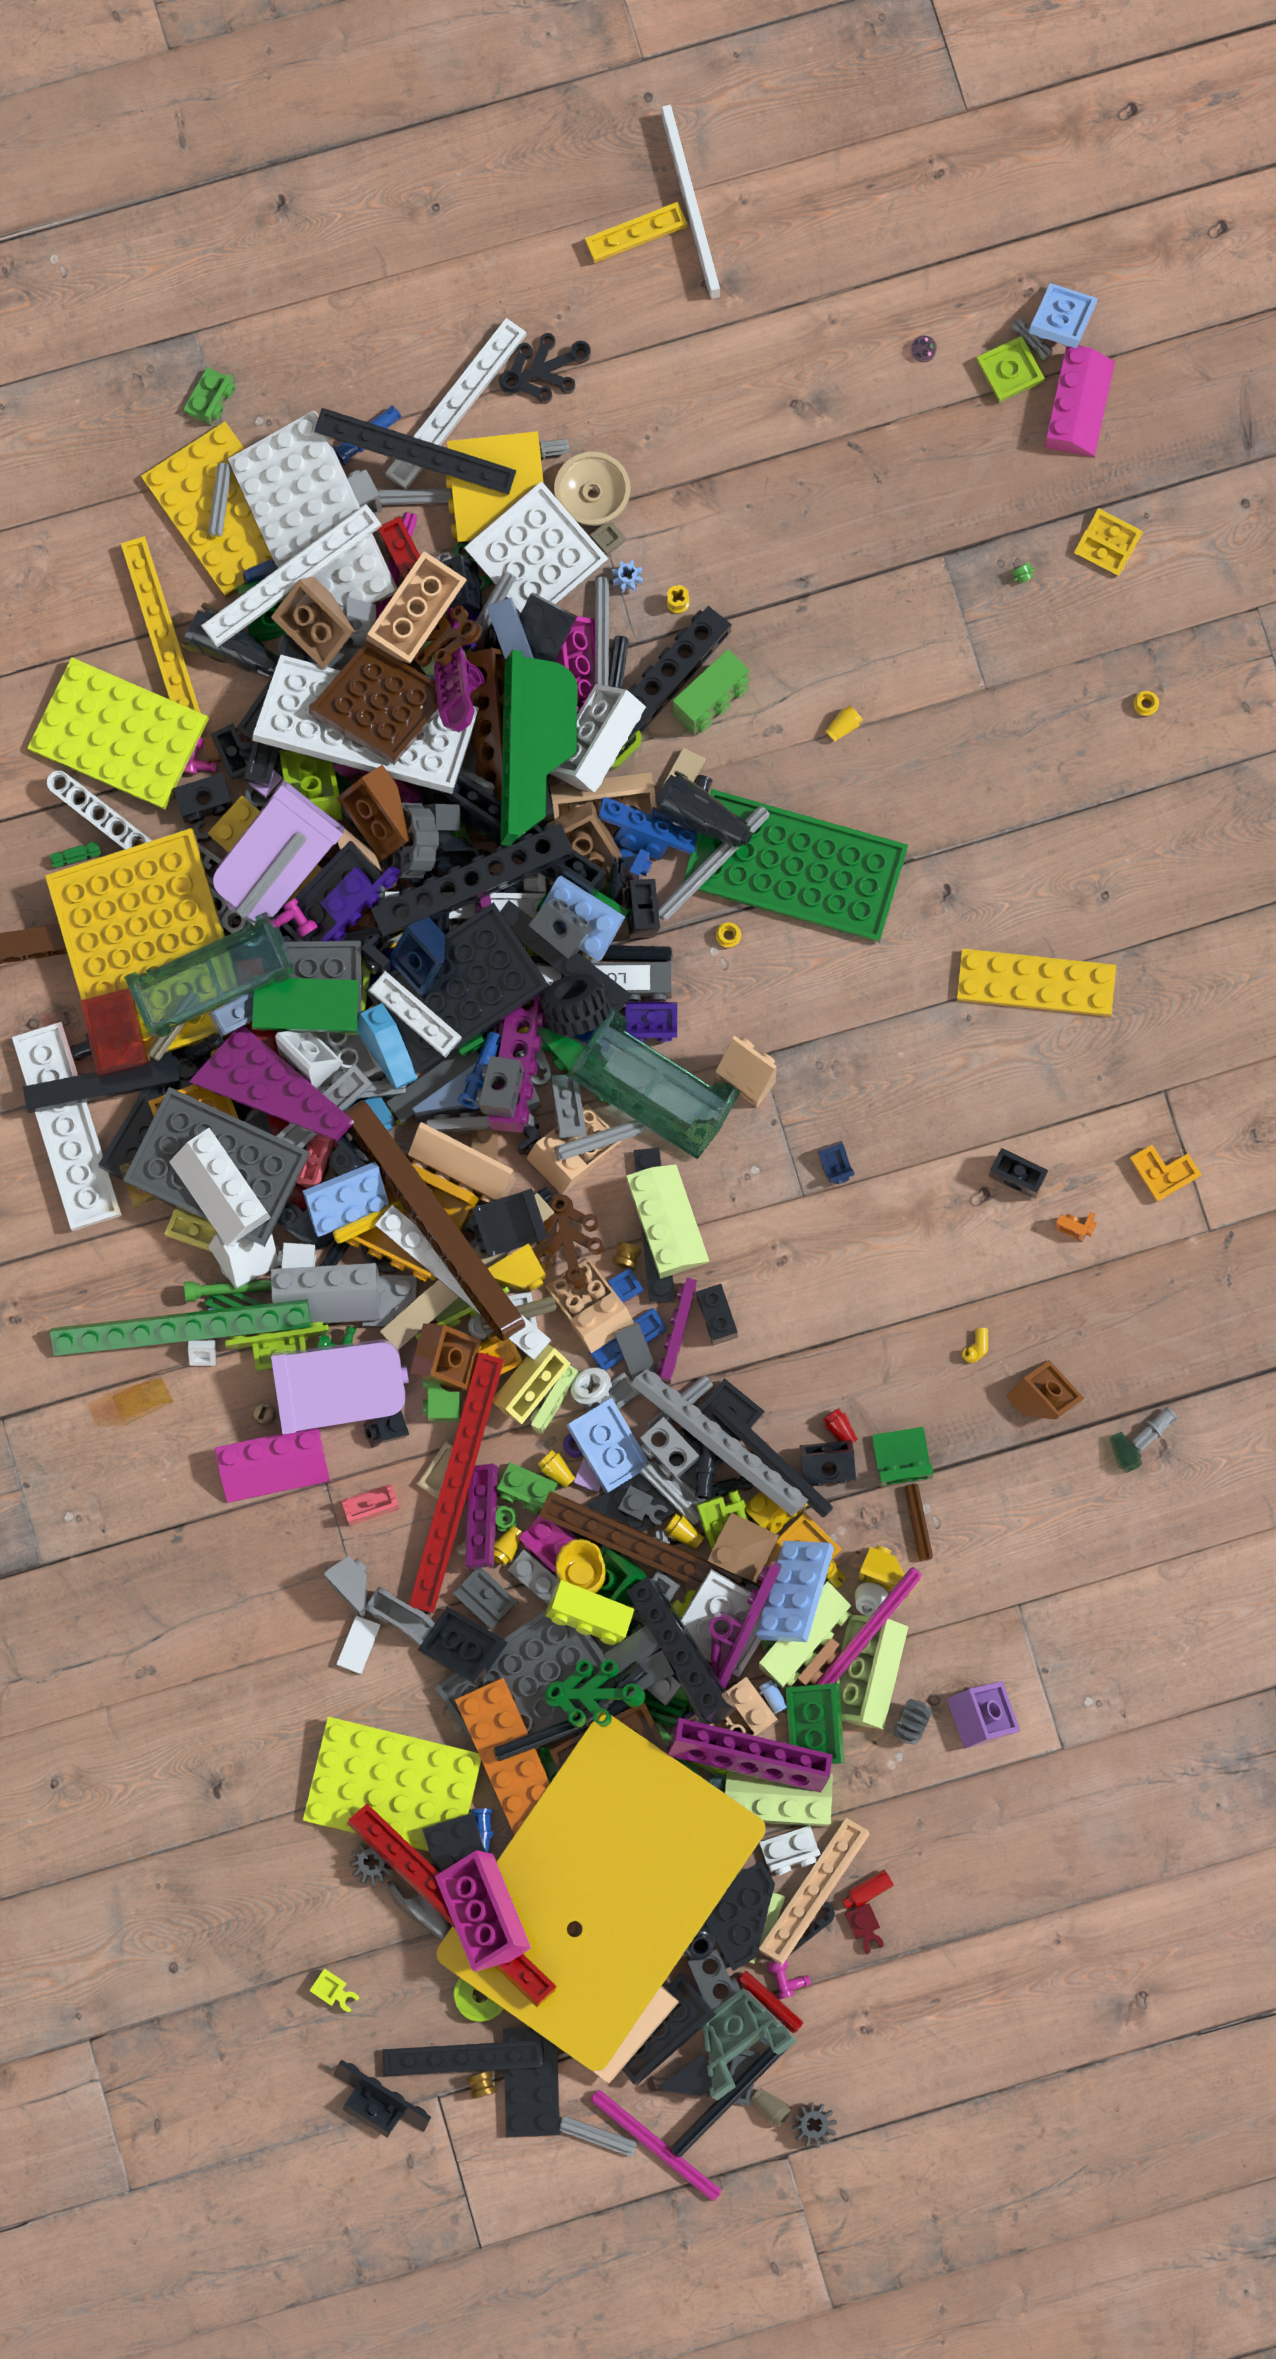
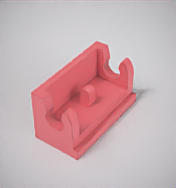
[296,1135,339,1189]
[341,1484,399,1526]

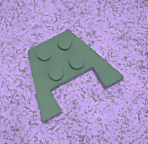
[703,1988,797,2100]

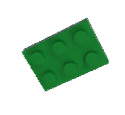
[786,1683,845,1765]

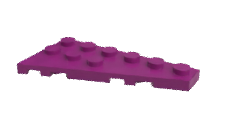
[189,1025,354,1141]

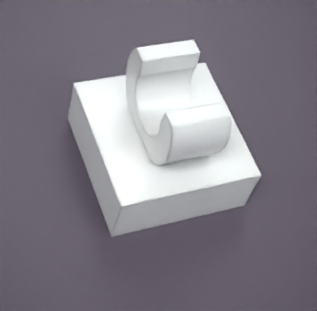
[188,1338,216,1366]

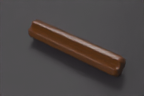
[904,1484,933,1561]

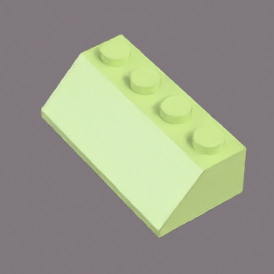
[627,1165,710,1279]
[759,1582,852,1689]
[835,1615,908,1729]
[725,1771,833,1827]

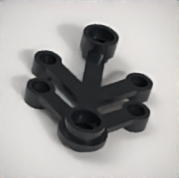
[499,333,591,404]

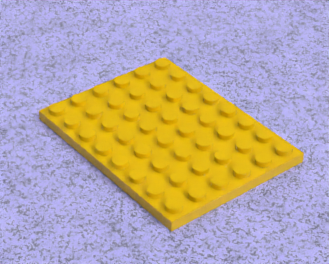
[45,828,249,1071]

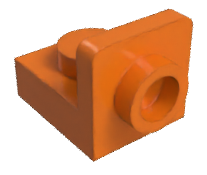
[1054,1212,1097,1242]

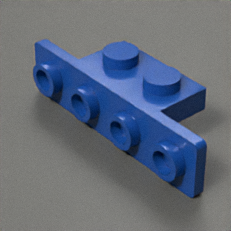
[598,797,697,861]

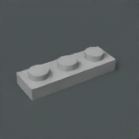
[551,1074,586,1138]

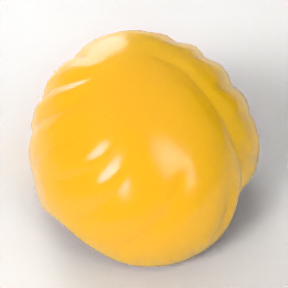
[556,1539,606,1593]

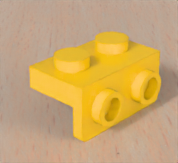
[744,1491,808,1533]

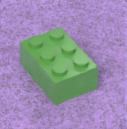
[673,649,750,736]

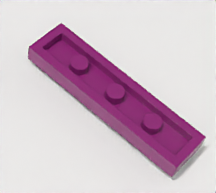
[657,1278,697,1384]
[465,1463,498,1569]

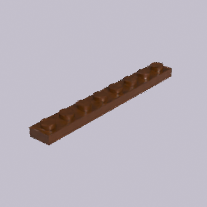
[539,1491,743,1587]

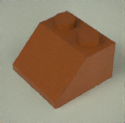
[410,1323,481,1390]

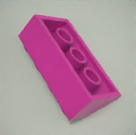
[1045,345,1115,457]
[556,616,595,714]
[215,1427,330,1503]
[435,1850,531,1972]

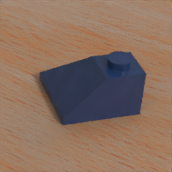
[388,917,445,996]

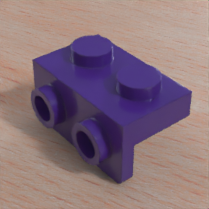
[625,1002,678,1042]

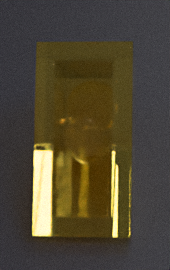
[112,1378,174,1425]

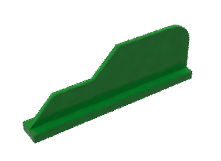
[501,649,577,846]

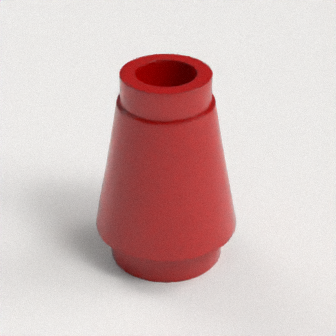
[822,1408,858,1444]

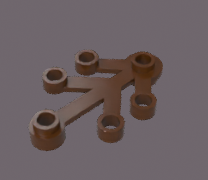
[414,606,482,667]
[535,1194,604,1290]

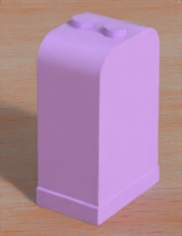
[213,780,344,922]
[271,1339,409,1434]

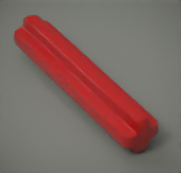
[737,1971,803,2033]

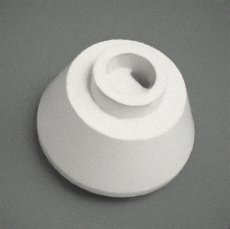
[855,1582,888,1616]

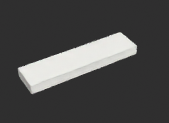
[368,971,462,1058]

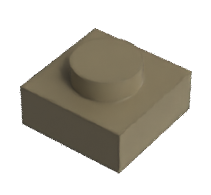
[590,521,626,556]

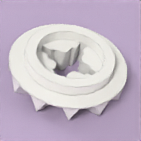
[571,1368,612,1407]

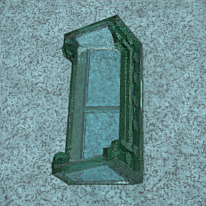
[125,912,295,1038]
[567,1008,741,1160]

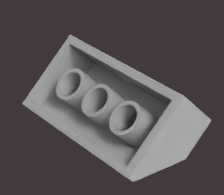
[271,1263,380,1324]

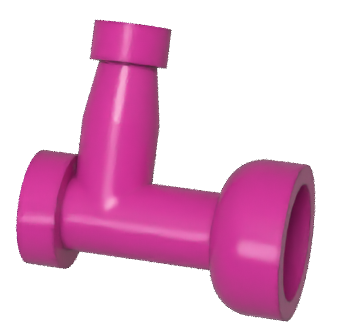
[183,738,216,775]
[271,898,318,938]
[766,1959,811,2000]

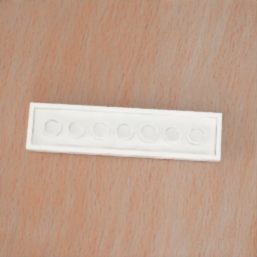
[12,1022,122,1231]

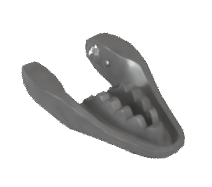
[387,1880,452,1940]

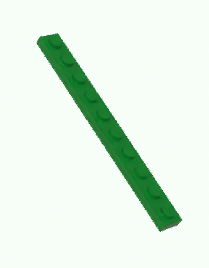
[50,1299,312,1356]

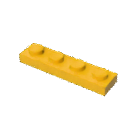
[585,202,687,264]

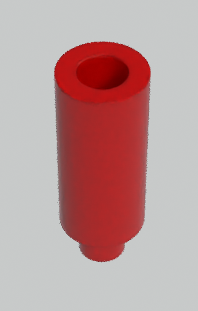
[842,1869,894,1909]

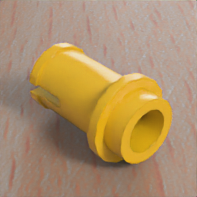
[825,1559,845,1588]

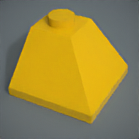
[487,1243,546,1292]
[858,1545,910,1598]

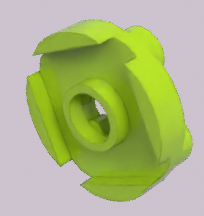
[454,1978,504,2022]

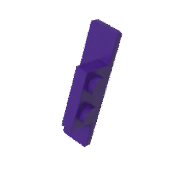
[320,867,401,941]

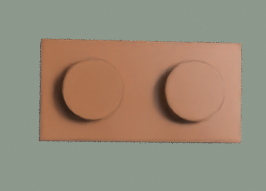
[797,1638,840,1686]

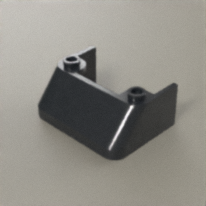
[277,1134,385,1250]

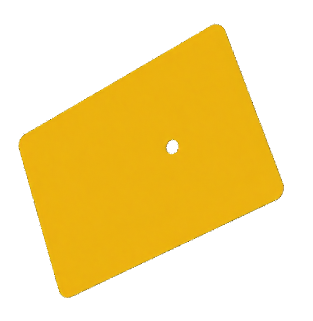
[436,1715,766,2071]

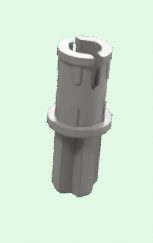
[539,439,570,459]
[1131,1407,1178,1452]

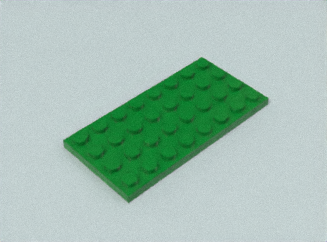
[682,789,908,943]

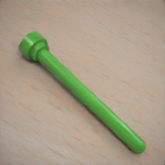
[183,1280,272,1303]

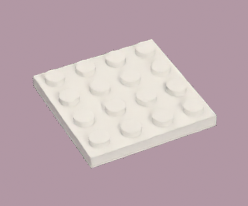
[464,481,608,614]

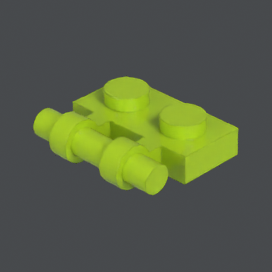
[696,1490,751,1552]

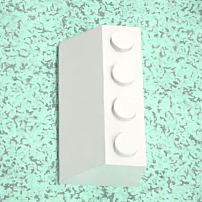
[550,684,646,793]
[169,1128,271,1247]

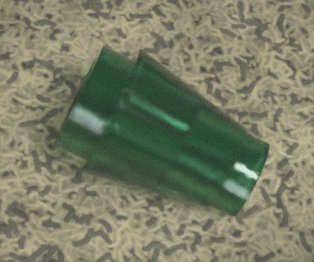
[1109,1432,1143,1473]

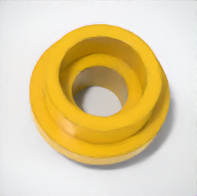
[1133,691,1159,716]
[716,922,741,948]

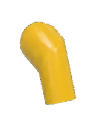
[962,1328,988,1363]

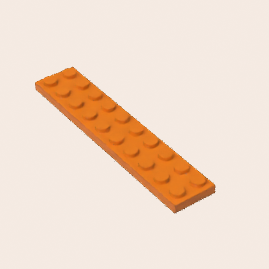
[455,1678,583,1937]

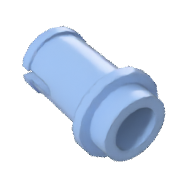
[759,1679,787,1715]

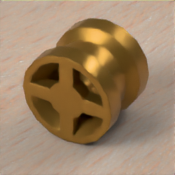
[611,1242,642,1270]
[466,2071,497,2099]

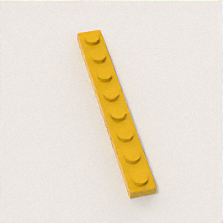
[121,536,201,713]

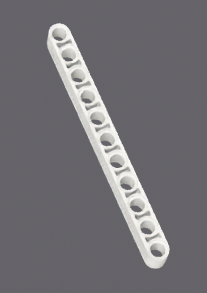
[47,771,269,950]

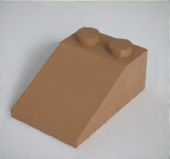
[271,577,354,669]
[547,801,630,889]

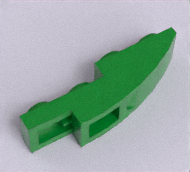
[539,1028,618,1106]

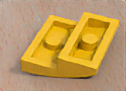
[1074,508,1144,576]

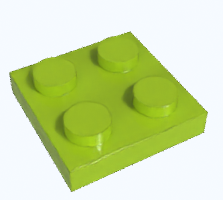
[976,336,1045,403]

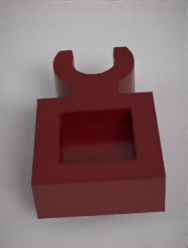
[845,1903,884,1954]

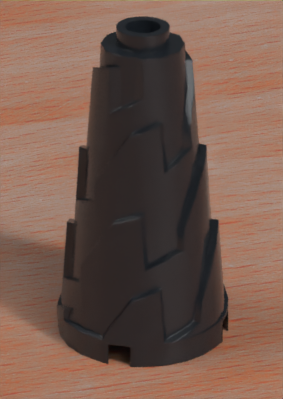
[181,602,278,678]
[652,771,753,848]

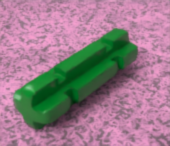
[50,841,101,868]

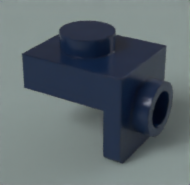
[817,1141,855,1184]

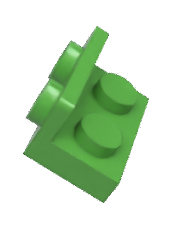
[183,367,236,426]
[496,1462,558,1514]

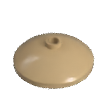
[554,452,630,526]

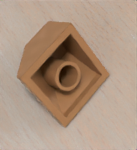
[708,1513,779,1583]

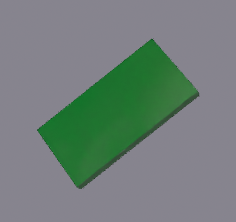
[252,977,359,1033]

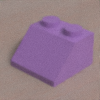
[947,1681,1020,1749]

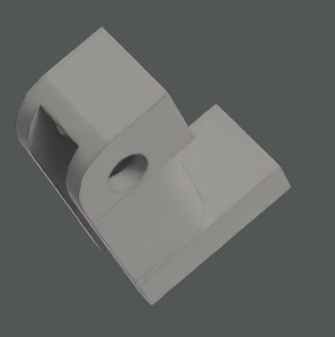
[365,1586,435,1645]

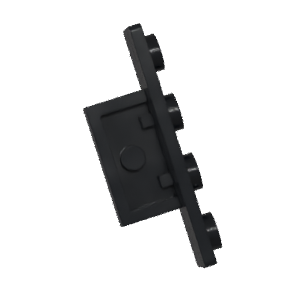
[334,2060,431,2138]

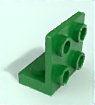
[872,1427,934,1487]

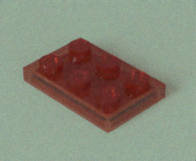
[80,988,149,1077]

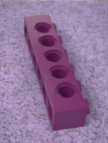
[488,994,545,1133]
[667,1718,832,1792]

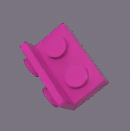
[519,1516,579,1573]

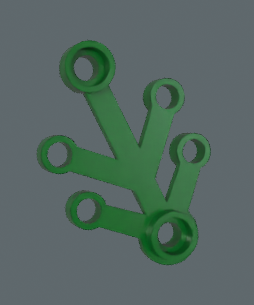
[544,1659,645,1727]

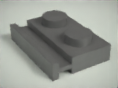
[453,1568,518,1631]

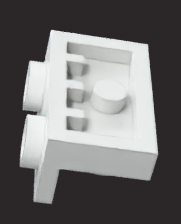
[760,1826,821,1876]

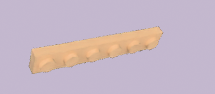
[759,1818,870,1965]

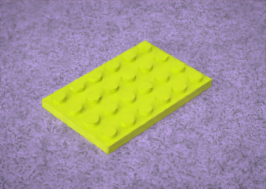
[28,657,209,810]
[303,1716,482,1851]

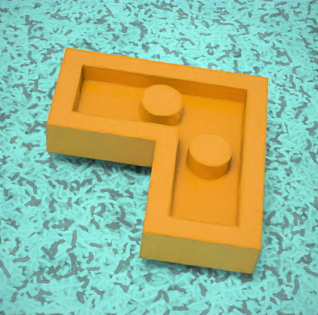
[1129,1145,1202,1203]

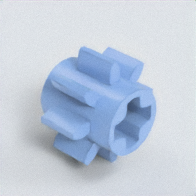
[612,560,643,593]

